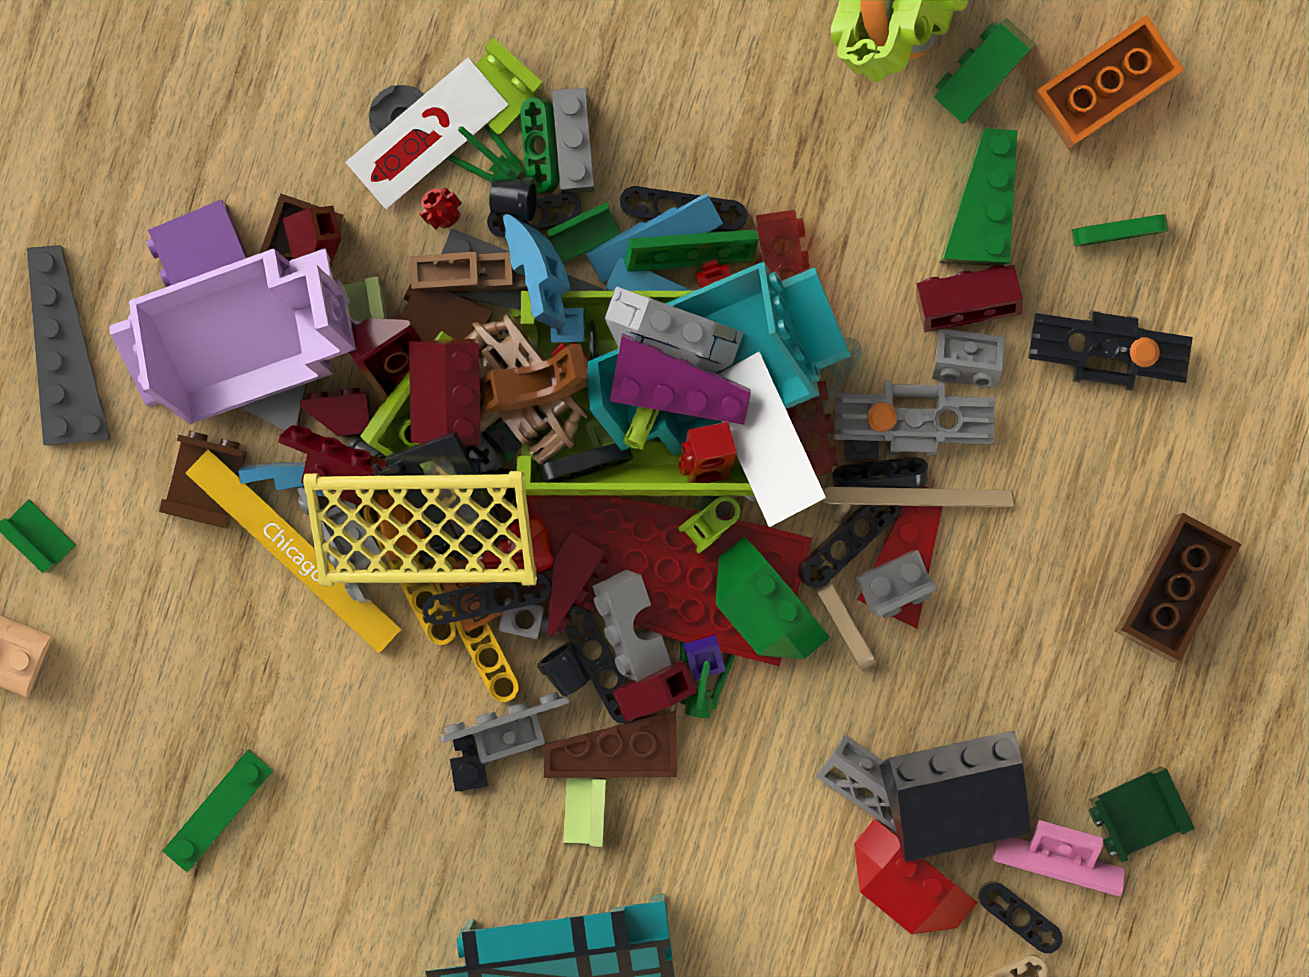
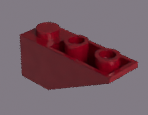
[547,531,608,637]

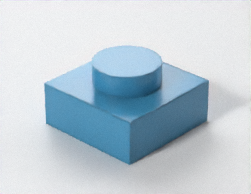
[550,308,585,343]

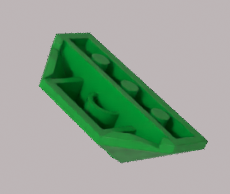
[715,536,830,659]

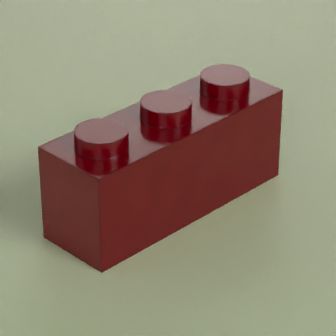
[916,265,1023,333]

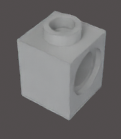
[498,598,549,639]

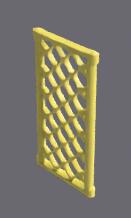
[303,471,537,586]

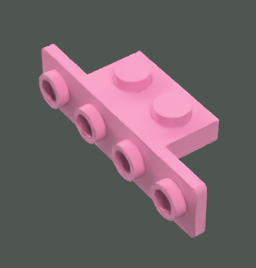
[993,820,1125,896]

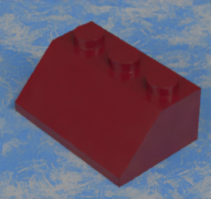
[349,318,422,401]
[409,339,481,445]

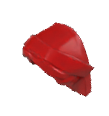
[475,515,554,573]

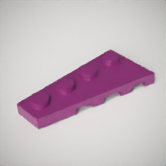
[610,333,751,425]

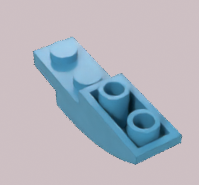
[503,214,571,329]

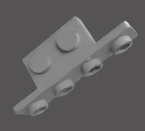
[297,486,384,604]
[438,692,570,764]

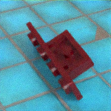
[278,425,393,506]

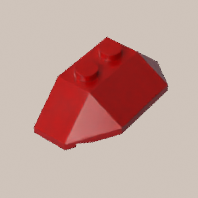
[854,818,978,935]

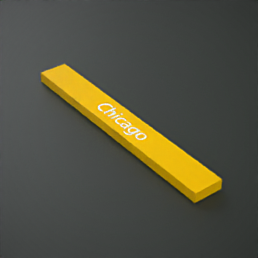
[186,449,402,654]

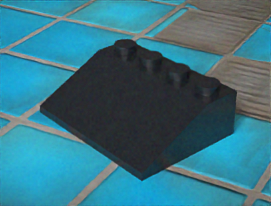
[879,730,1031,862]

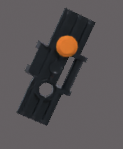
[1028,310,1193,391]

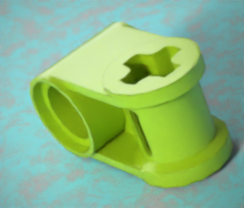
[678,496,741,554]

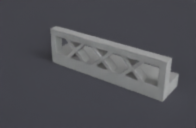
[816,735,897,833]

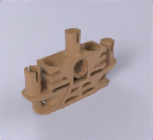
[464,314,588,466]

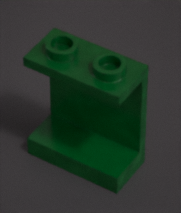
[1088,766,1195,863]

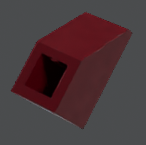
[283,206,342,268]
[300,388,372,437]
[613,662,697,721]

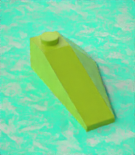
[360,331,453,475]

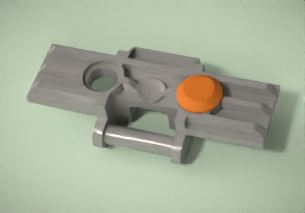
[834,381,995,456]

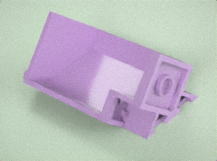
[109,248,360,424]

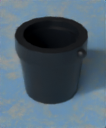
[489,177,537,221]
[537,642,590,697]

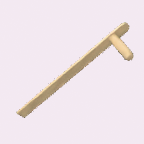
[823,487,1014,523]

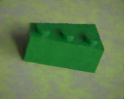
[934,18,1036,124]

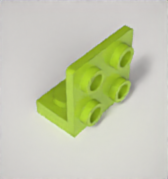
[475,37,544,135]

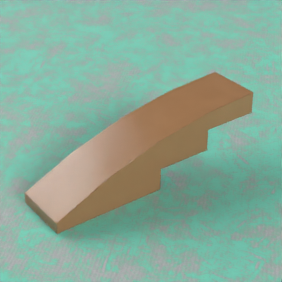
[410,252,528,291]

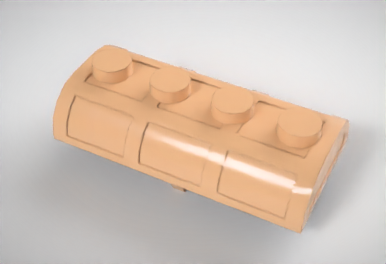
[0,615,53,698]

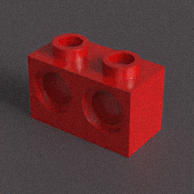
[678,422,737,483]

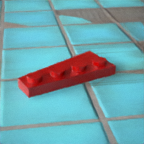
[857,486,942,629]

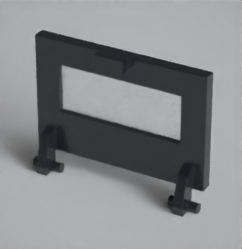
[372,431,508,567]

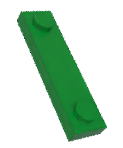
[624,229,759,272]
[162,749,274,872]

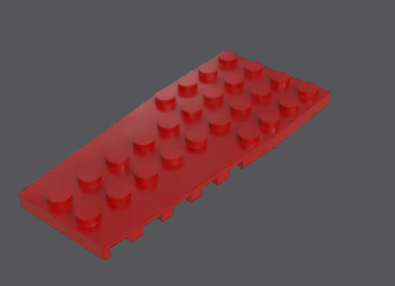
[508,495,812,667]

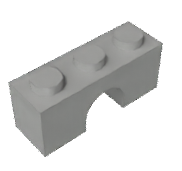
[552,88,594,193]
[592,570,672,681]

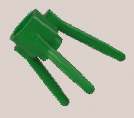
[449,125,524,184]
[679,641,735,718]

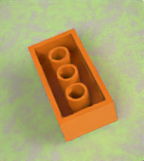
[1032,15,1184,150]

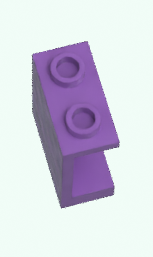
[147,199,249,287]

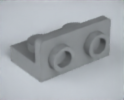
[932,329,1005,388]
[856,550,938,618]

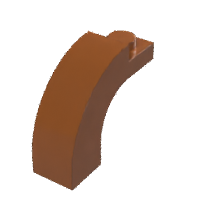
[480,344,588,413]

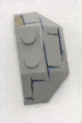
[605,286,744,373]

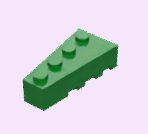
[940,128,1018,266]

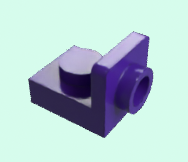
[684,635,726,680]

